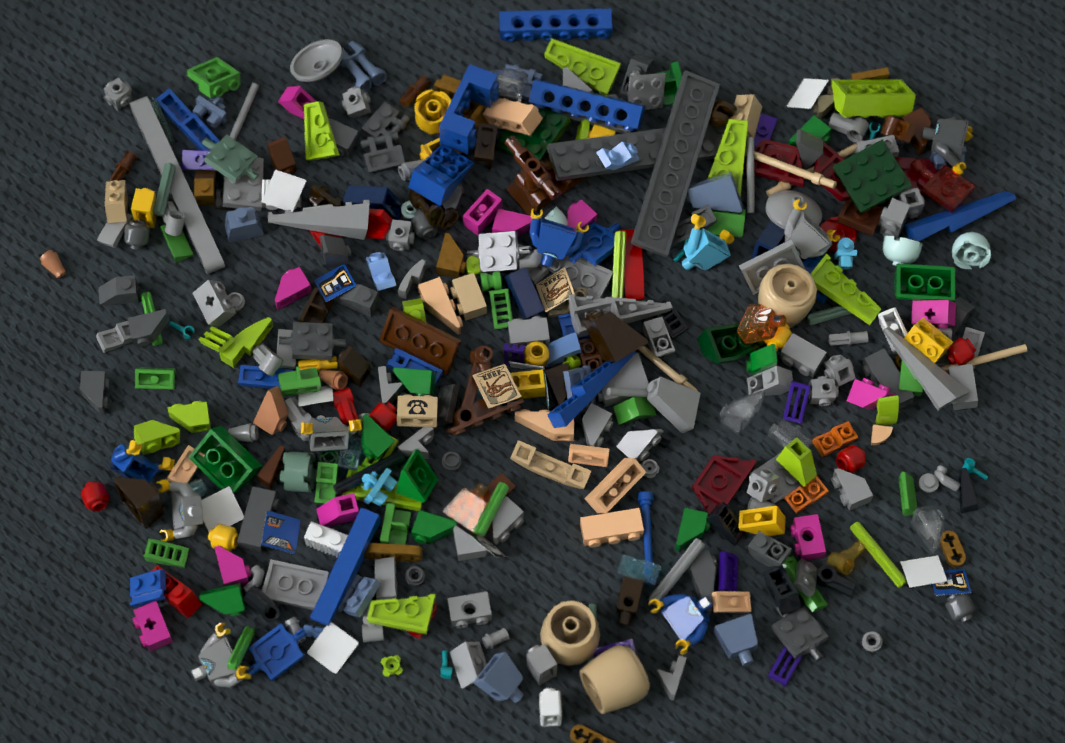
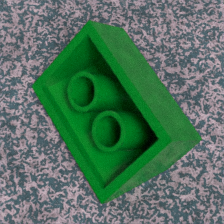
[894,264,955,302]
[188,425,263,495]

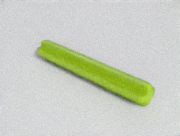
[612,231,626,298]
[850,522,907,587]

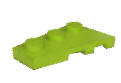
[304,101,340,161]
[367,594,436,634]

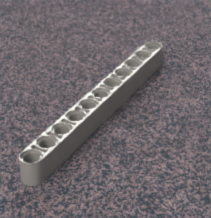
[129,96,225,274]

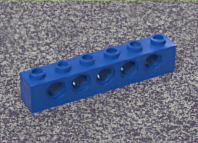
[499,9,612,41]
[529,79,646,131]

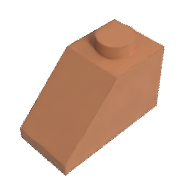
[253,386,288,435]

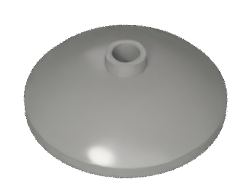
[290,40,343,82]
[766,190,822,229]

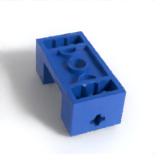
[439,64,500,154]

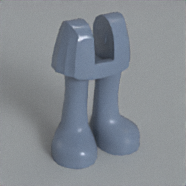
[340,41,387,92]

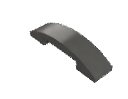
[646,204,717,256]

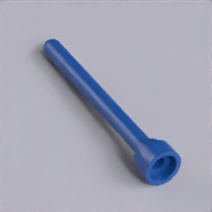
[637,492,654,586]

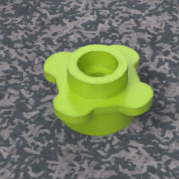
[381,655,403,677]

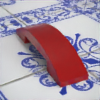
[620,229,644,301]

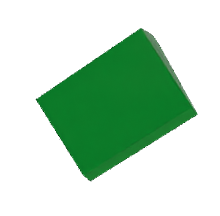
[396,448,439,503]

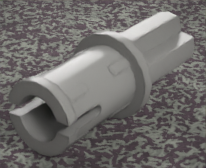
[828,331,868,346]

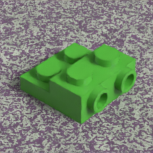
[187,57,241,98]

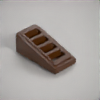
[257,445,285,490]

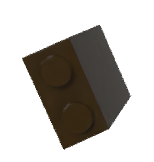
[582,310,648,362]

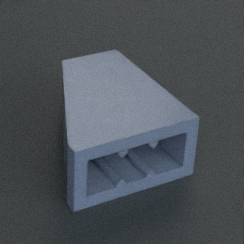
[686,172,744,213]

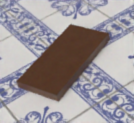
[379,307,462,375]

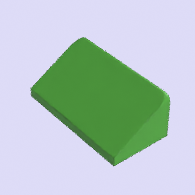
[160,225,194,263]
[135,367,176,390]
[899,472,918,516]

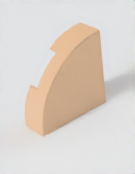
[871,425,893,445]

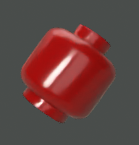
[946,338,976,366]
[369,402,397,431]
[836,445,866,473]
[81,481,110,512]

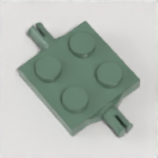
[202,134,259,183]

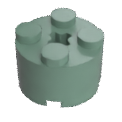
[280,451,317,493]

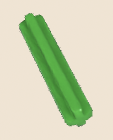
[141,292,163,346]
[474,482,509,537]
[227,626,255,670]

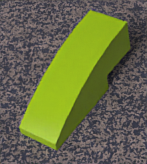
[219,317,273,368]

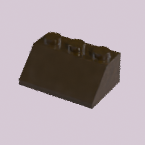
[114,478,164,529]

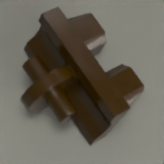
[307,184,343,207]

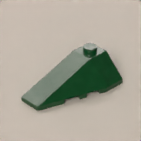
[697,320,769,364]

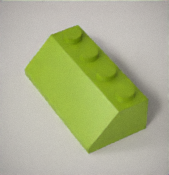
[832,79,916,118]

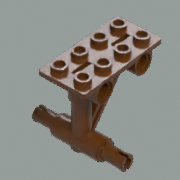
[505,136,589,216]
[446,345,524,436]

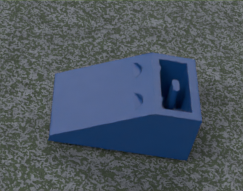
[408,144,474,206]

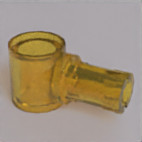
[827,541,865,575]

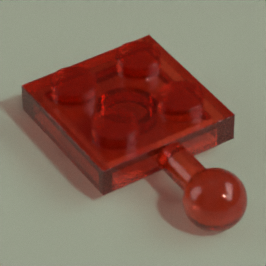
[910,159,975,213]

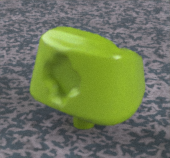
[466,256,480,276]
[563,354,582,369]

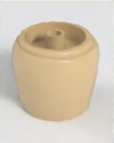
[758,264,817,328]
[540,601,600,666]
[580,645,650,714]

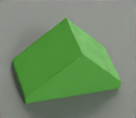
[613,397,656,426]

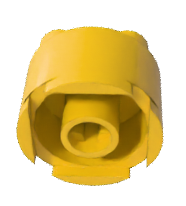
[414,90,451,135]

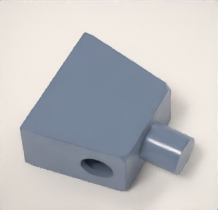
[225,207,264,243]
[713,614,758,666]
[473,652,523,703]

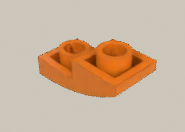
[812,421,859,457]
[784,476,829,514]

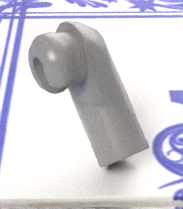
[519,249,544,269]
[934,465,960,491]
[243,565,265,593]

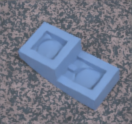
[546,332,582,367]

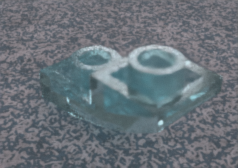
[338,437,363,470]
[617,554,661,585]

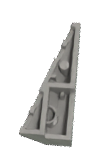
[268,200,370,240]
[568,294,672,338]
[883,327,970,411]

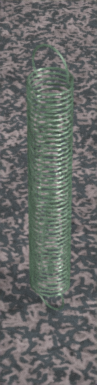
[151,97,175,147]

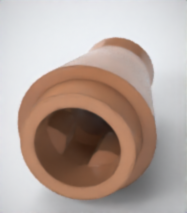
[40,250,67,279]
[318,369,348,390]

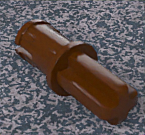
[399,75,431,107]
[109,151,137,181]

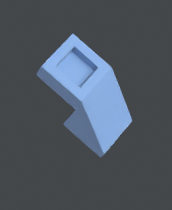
[596,141,639,170]
[366,252,396,291]

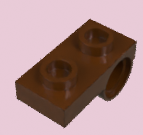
[881,115,916,143]

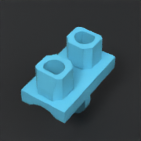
[834,238,857,270]
[362,468,397,506]

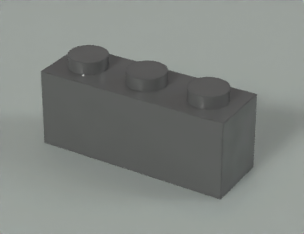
[862,348,914,410]
[237,486,279,553]

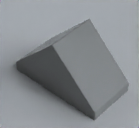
[563,66,592,101]
[453,525,489,561]

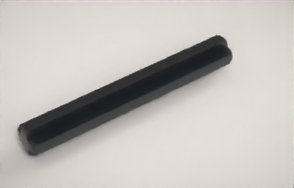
[333,451,405,495]

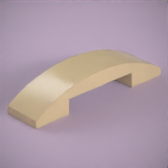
[510,440,591,489]

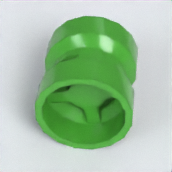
[480,271,502,292]

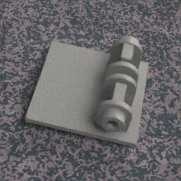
[628,70,666,109]

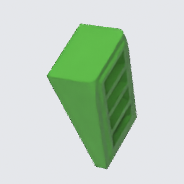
[489,289,513,330]
[144,538,189,568]

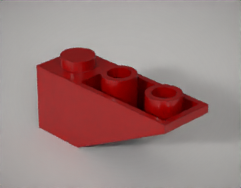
[151,565,202,619]

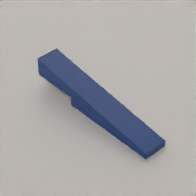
[155,88,220,151]
[904,191,1016,242]
[547,351,636,428]
[310,508,381,626]

